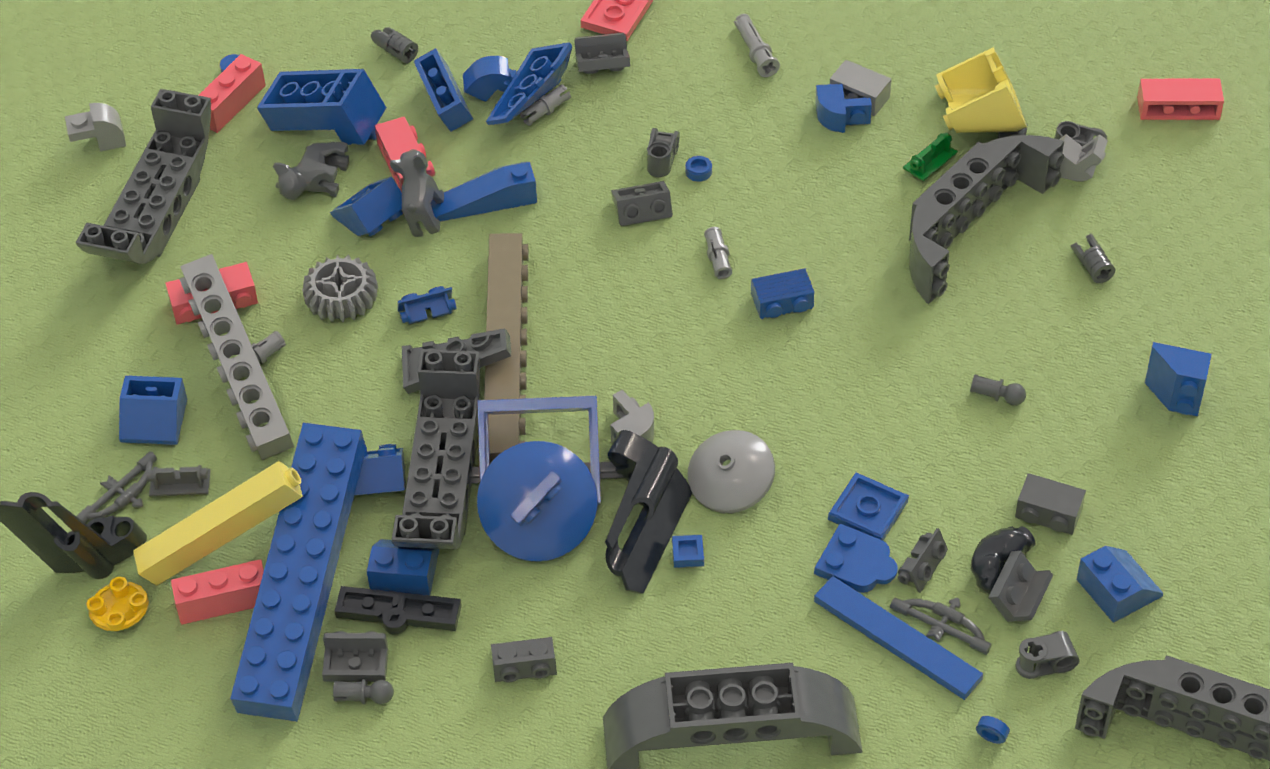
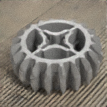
[302,254,378,322]

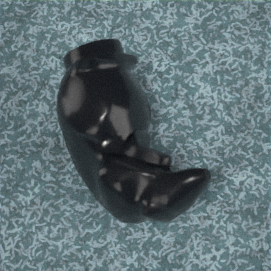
[970,526,1035,594]

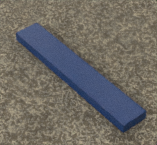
[814,576,983,700]

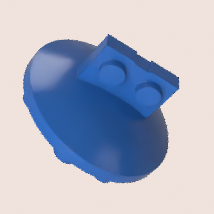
[477,441,598,562]

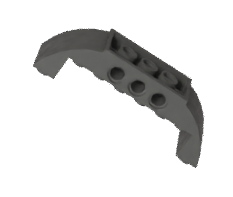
[76,89,211,264]
[909,135,1064,304]
[392,349,480,550]
[1075,655,1270,761]
[603,663,863,769]

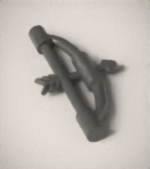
[76,451,157,523]
[890,597,992,655]

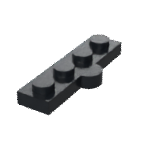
[334,586,462,635]

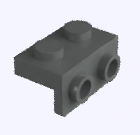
[574,33,630,74]
[322,631,389,682]

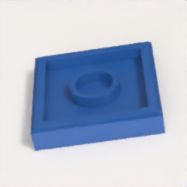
[828,472,909,540]

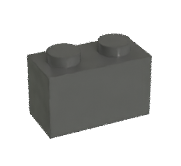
[1015,473,1086,535]

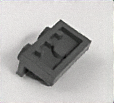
[611,181,673,226]
[989,551,1053,622]
[491,637,557,682]

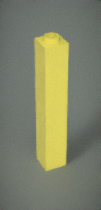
[133,461,303,586]

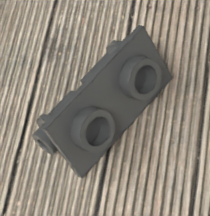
[147,465,211,497]
[898,528,948,593]

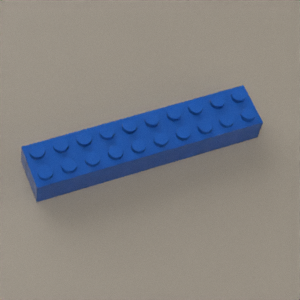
[230,423,366,722]

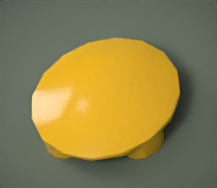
[86,577,149,631]

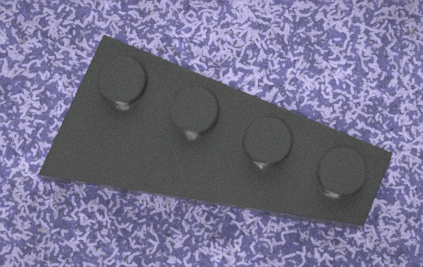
[402,328,511,394]

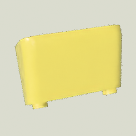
[935,47,1027,133]

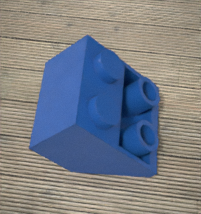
[119,376,188,445]
[354,444,406,495]

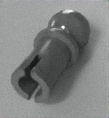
[970,374,1026,405]
[333,679,394,705]

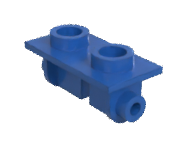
[397,286,457,325]

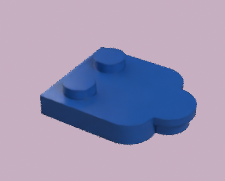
[814,524,898,593]

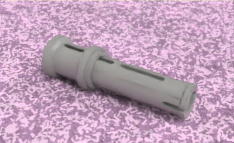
[734,14,780,77]

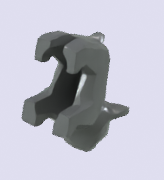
[273,142,349,200]
[390,149,444,237]

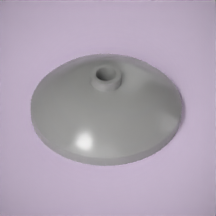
[688,430,775,513]

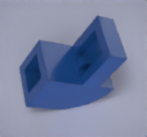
[463,56,517,102]
[815,84,872,133]

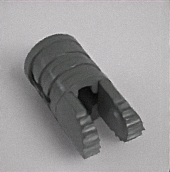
[370,27,418,63]
[1071,233,1116,283]

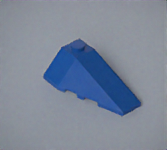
[486,42,572,125]
[430,162,537,222]

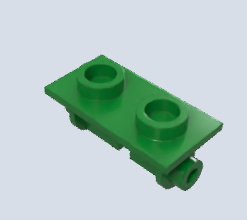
[903,133,958,182]

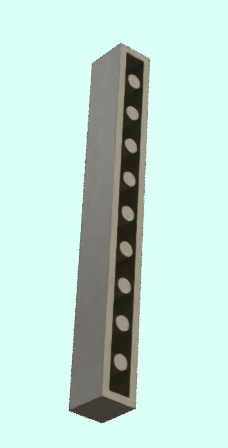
[484,233,529,464]

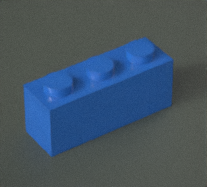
[414,48,473,132]

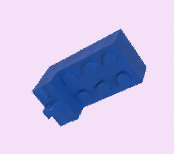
[257,69,387,145]

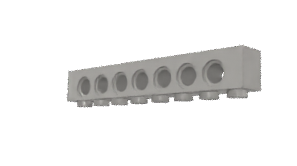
[179,254,294,460]

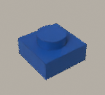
[672,535,704,568]

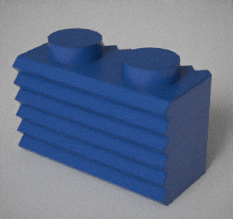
[751,268,814,319]

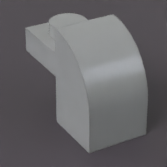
[65,103,126,152]
[1059,134,1108,182]
[610,390,654,443]

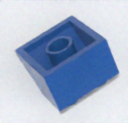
[330,176,403,236]
[1145,342,1211,416]
[367,539,440,596]
[1076,546,1163,623]

